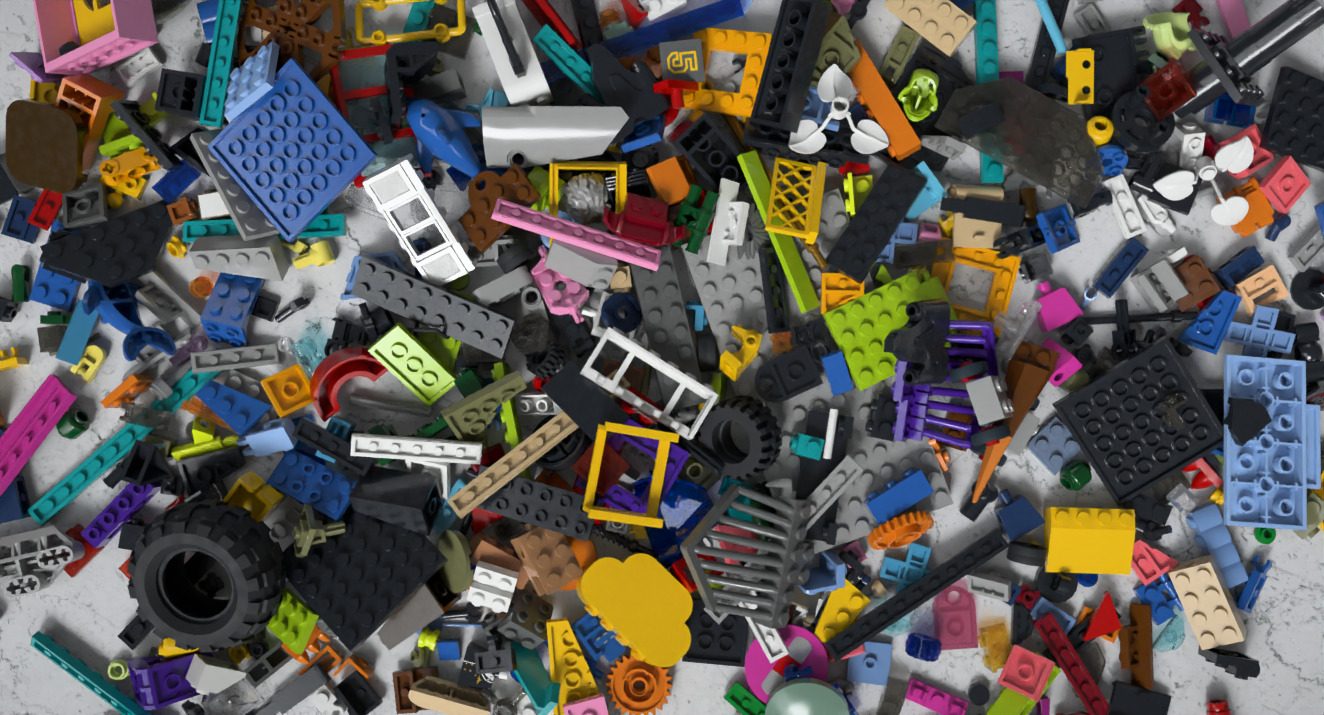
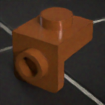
[166,196,200,226]

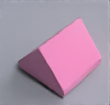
[917,222,941,244]

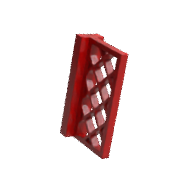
[521,0,583,54]

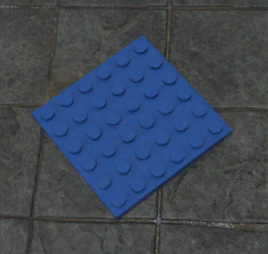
[207,58,378,242]

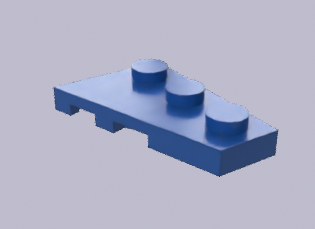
[1176,289,1242,355]
[195,380,273,437]

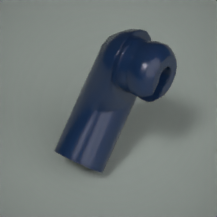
[1265,214,1291,242]

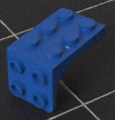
[200,272,265,347]

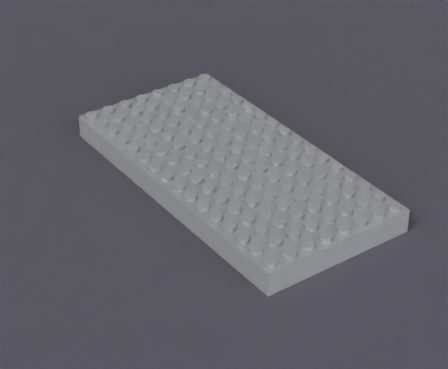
[681,188,954,554]

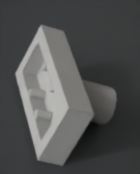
[967,570,1011,602]

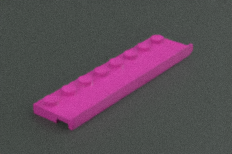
[0,374,77,496]

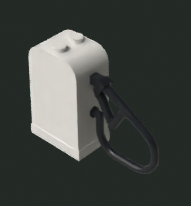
[472,0,554,107]

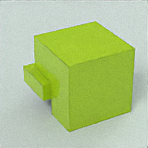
[528,166,565,212]

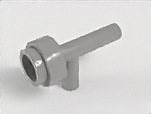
[149,359,192,400]

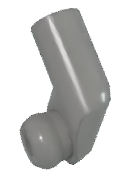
[827,677,855,696]

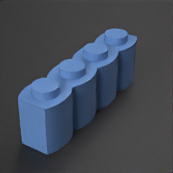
[1186,502,1248,589]

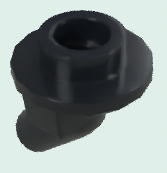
[1142,521,1172,541]

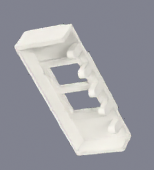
[363,153,478,286]

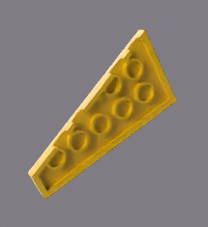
[546,618,610,715]

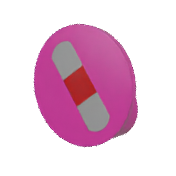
[745,625,829,703]

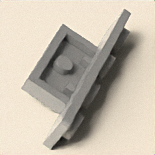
[434,235,519,267]
[135,269,202,330]
[122,323,193,382]

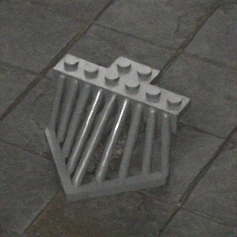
[680,484,815,629]

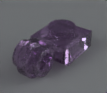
[169,335,209,367]

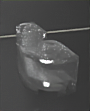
[410,197,440,233]

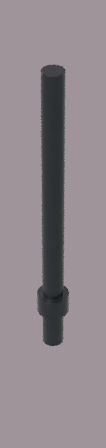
[1071,310,1198,325]

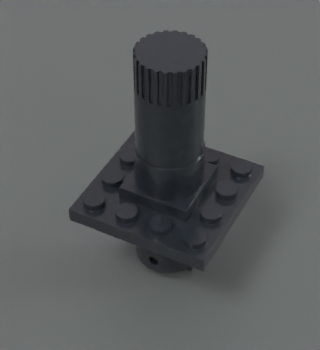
[1163,0,1324,119]

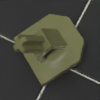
[293,503,346,557]

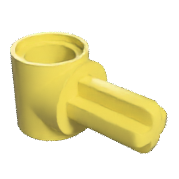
[293,240,336,269]

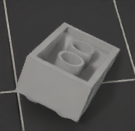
[544,239,618,289]

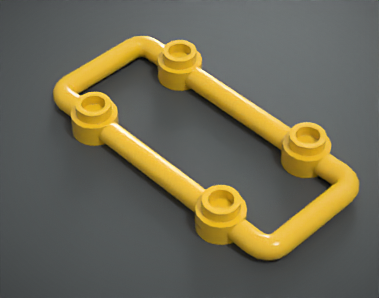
[355,0,466,46]

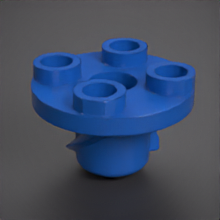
[1084,141,1128,178]

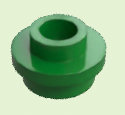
[1254,527,1276,544]

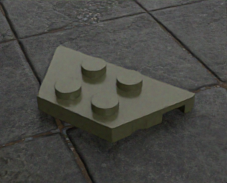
[810,15,862,87]

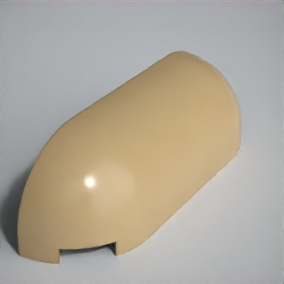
[408,676,491,715]

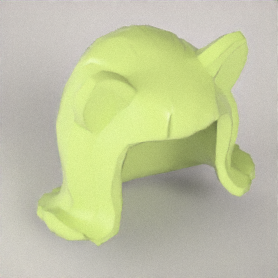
[1142,12,1197,59]

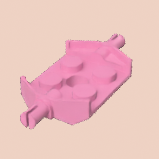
[531,245,589,324]

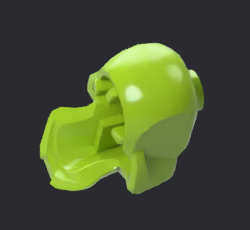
[897,69,939,122]

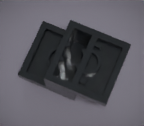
[155,68,229,126]

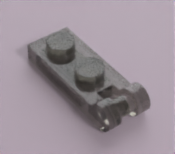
[894,239,955,269]

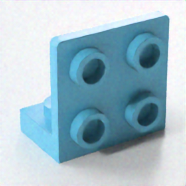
[906,161,948,222]

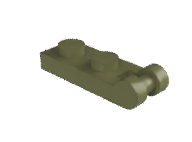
[878,25,920,87]

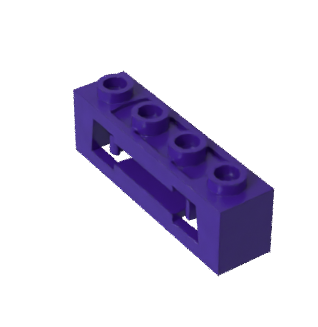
[81,481,162,548]

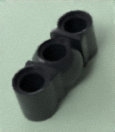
[1292,322,1324,383]

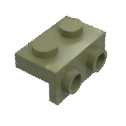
[1292,492,1324,539]

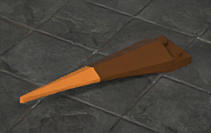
[972,340,1061,503]

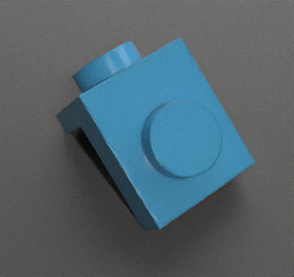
[684,301,707,331]

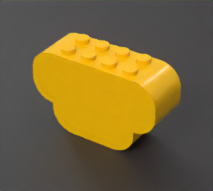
[576,553,693,667]

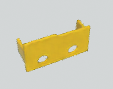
[1066,48,1094,105]

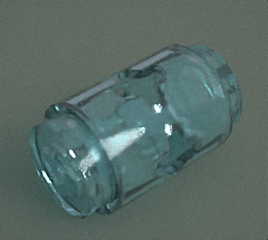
[291,336,325,380]

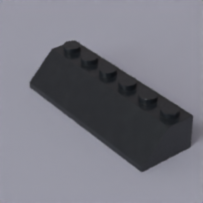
[750,0,832,133]

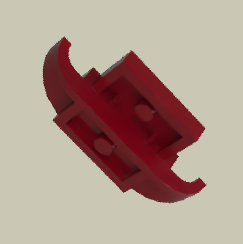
[603,193,687,247]

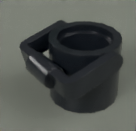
[359,302,395,340]

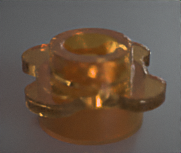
[599,9,620,27]
[770,332,793,355]

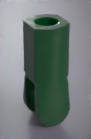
[11,264,31,302]

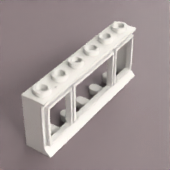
[580,327,718,440]

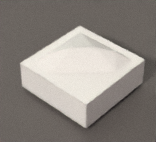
[1158,247,1188,265]

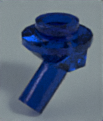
[784,664,814,682]

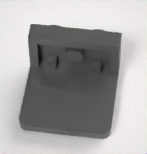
[497,588,553,650]

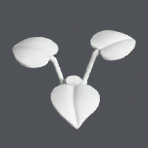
[788,64,889,154]
[1153,135,1254,226]

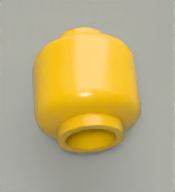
[1083,116,1114,147]

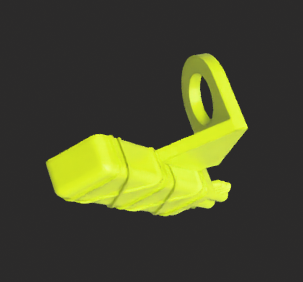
[171,415,240,462]

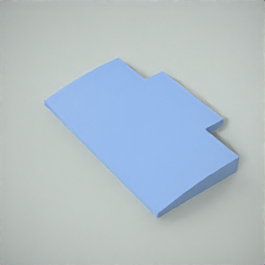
[1224,355,1321,530]

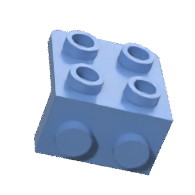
[797,549,847,595]

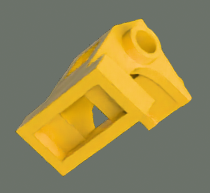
[719,324,762,382]

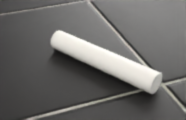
[823,409,838,459]

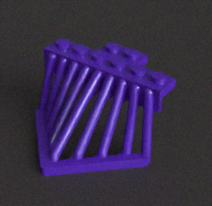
[891,320,999,449]

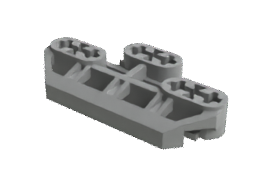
[0,524,85,598]

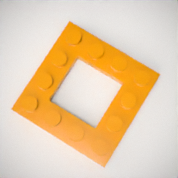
[680,26,773,118]
[930,236,1021,338]

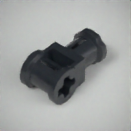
[1066,187,1113,219]

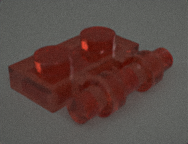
[52,523,105,578]

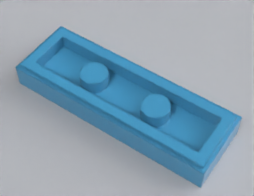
[55,300,99,366]

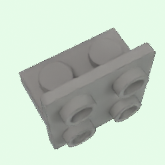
[1130,259,1189,313]

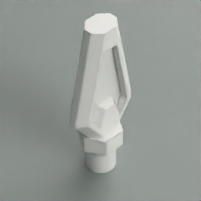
[1137,195,1177,233]

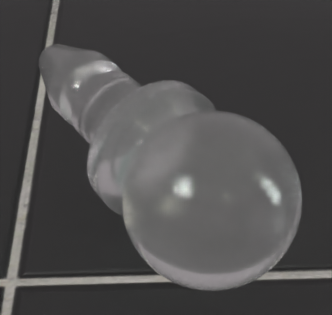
[909,597,934,626]

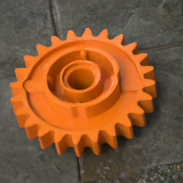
[867,510,934,550]
[606,653,673,715]

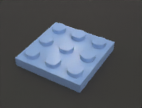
[224,41,280,120]

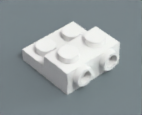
[405,460,450,499]
[467,561,519,613]

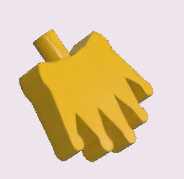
[628,524,651,540]

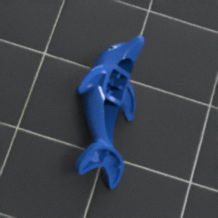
[405,97,508,190]
[82,280,177,362]

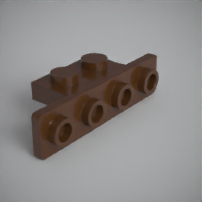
[1118,603,1154,689]

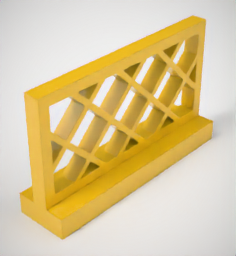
[765,157,827,244]

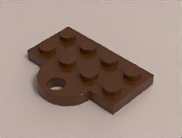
[458,163,542,253]

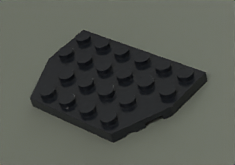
[870,40,977,172]

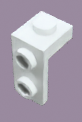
[1174,122,1205,172]

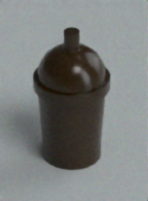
[1019,187,1039,227]

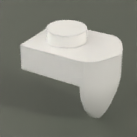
[765,478,796,499]

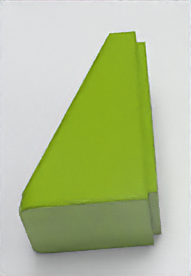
[872,264,893,285]

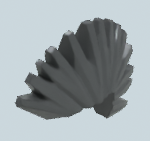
[737,203,772,259]

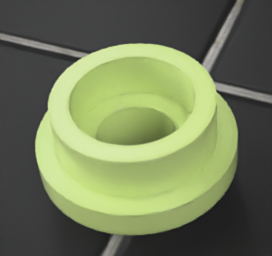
[108,659,129,681]

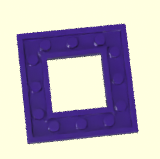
[575,419,690,527]

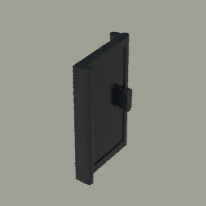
[1107,680,1171,715]

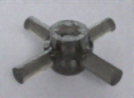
[480,687,527,715]

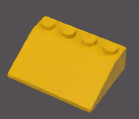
[1043,507,1136,575]

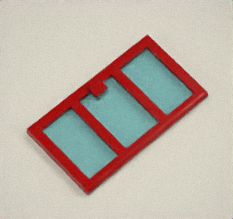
[329,42,432,188]

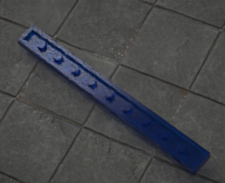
[540,0,744,83]

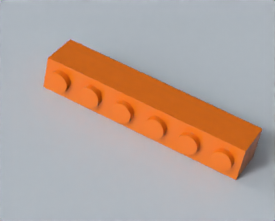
[847,39,921,161]

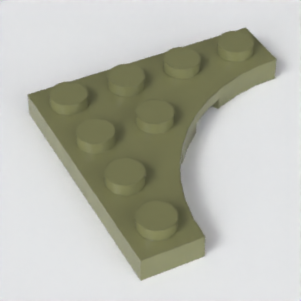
[441,370,527,454]

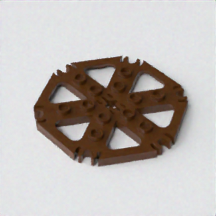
[237,0,347,83]

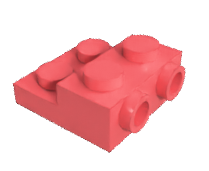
[1218,123,1275,181]

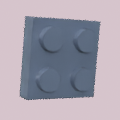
[1028,416,1081,475]

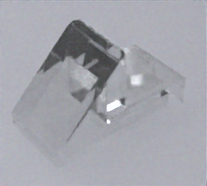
[1166,483,1200,516]

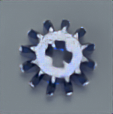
[905,633,942,662]

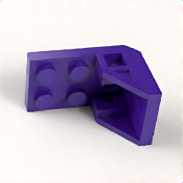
[127,651,214,710]

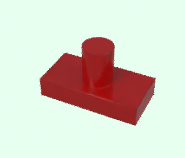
[653,79,699,109]

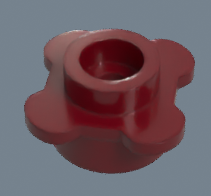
[1015,584,1040,609]

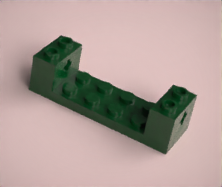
[368,368,488,466]

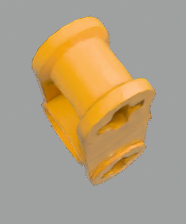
[99,147,162,186]

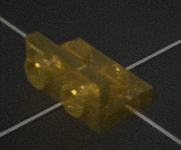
[978,623,1011,673]

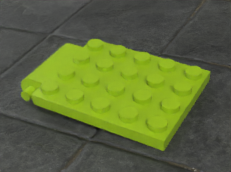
[823,271,958,391]

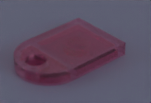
[932,586,978,651]

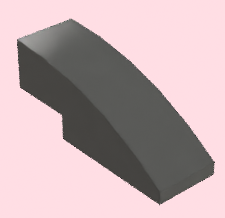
[244,641,293,688]

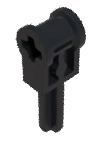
[1111,299,1140,361]

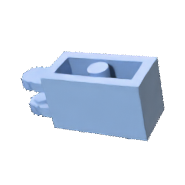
[236,416,298,457]

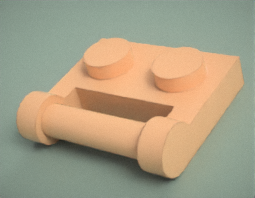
[1234,264,1289,317]

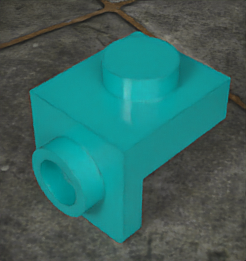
[789,432,825,460]

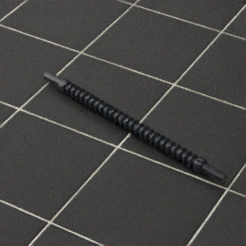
[466,467,658,558]

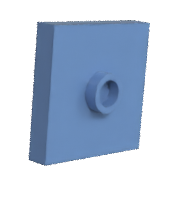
[845,640,893,686]

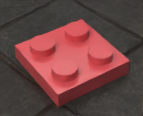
[1258,155,1311,214]
[997,644,1055,702]

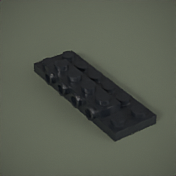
[742,117,869,168]

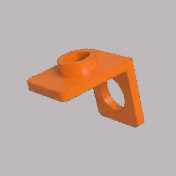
[333,653,373,679]

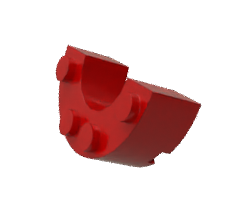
[310,347,388,422]

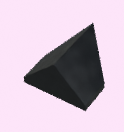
[119,439,175,486]

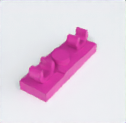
[902,677,969,715]

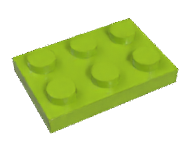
[266,588,319,654]

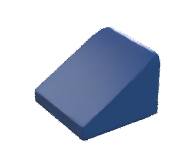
[437,638,461,661]

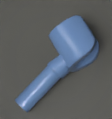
[1079,286,1098,312]

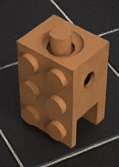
[510,523,584,596]

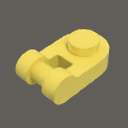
[70,345,106,383]

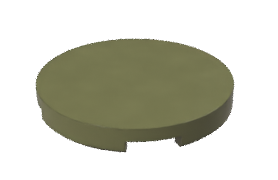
[437,529,474,593]

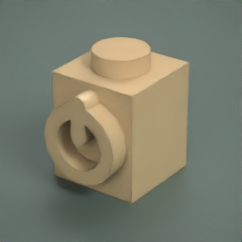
[610,263,632,294]

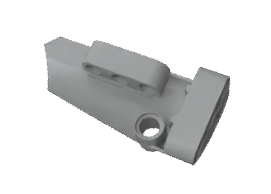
[482,106,629,169]
[472,265,563,393]

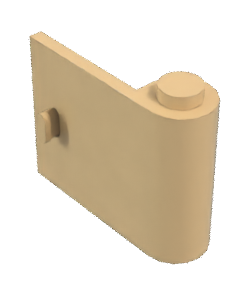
[946,184,1004,249]

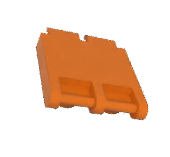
[1216,177,1275,238]

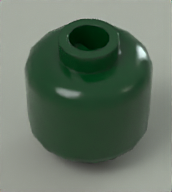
[56,409,90,439]
[1059,460,1092,491]

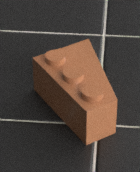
[468,531,530,590]

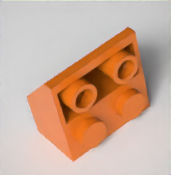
[646,155,700,206]

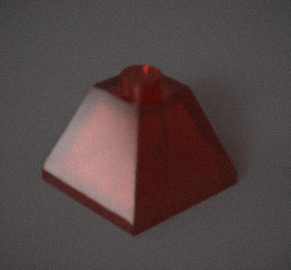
[1136,60,1197,121]

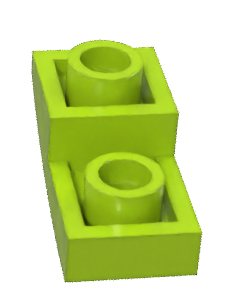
[711,373,727,406]

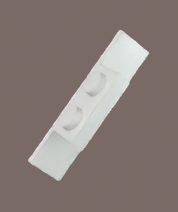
[706,178,750,266]

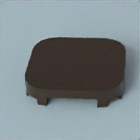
[6,98,89,193]

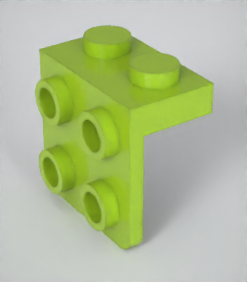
[98,113,144,159]

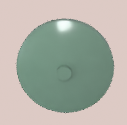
[765,678,850,715]

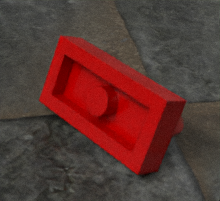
[621,387,664,428]
[1181,456,1224,489]

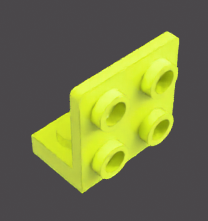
[843,172,873,219]

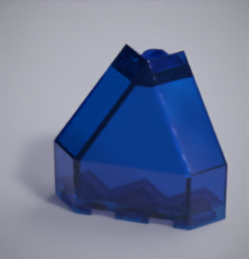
[631,470,718,569]

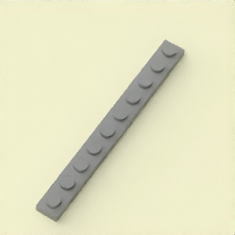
[704,455,864,624]

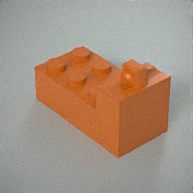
[54,73,124,171]

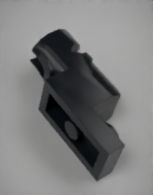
[993,224,1046,259]

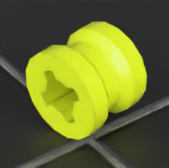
[418,626,441,651]

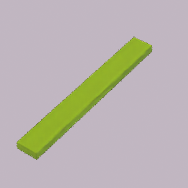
[737,150,820,313]

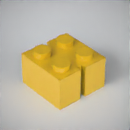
[223,470,284,522]

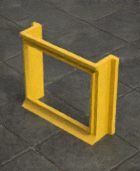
[549,161,627,249]
[582,421,679,528]

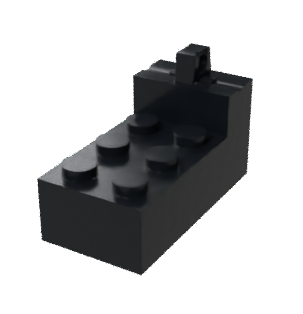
[666,109,748,194]

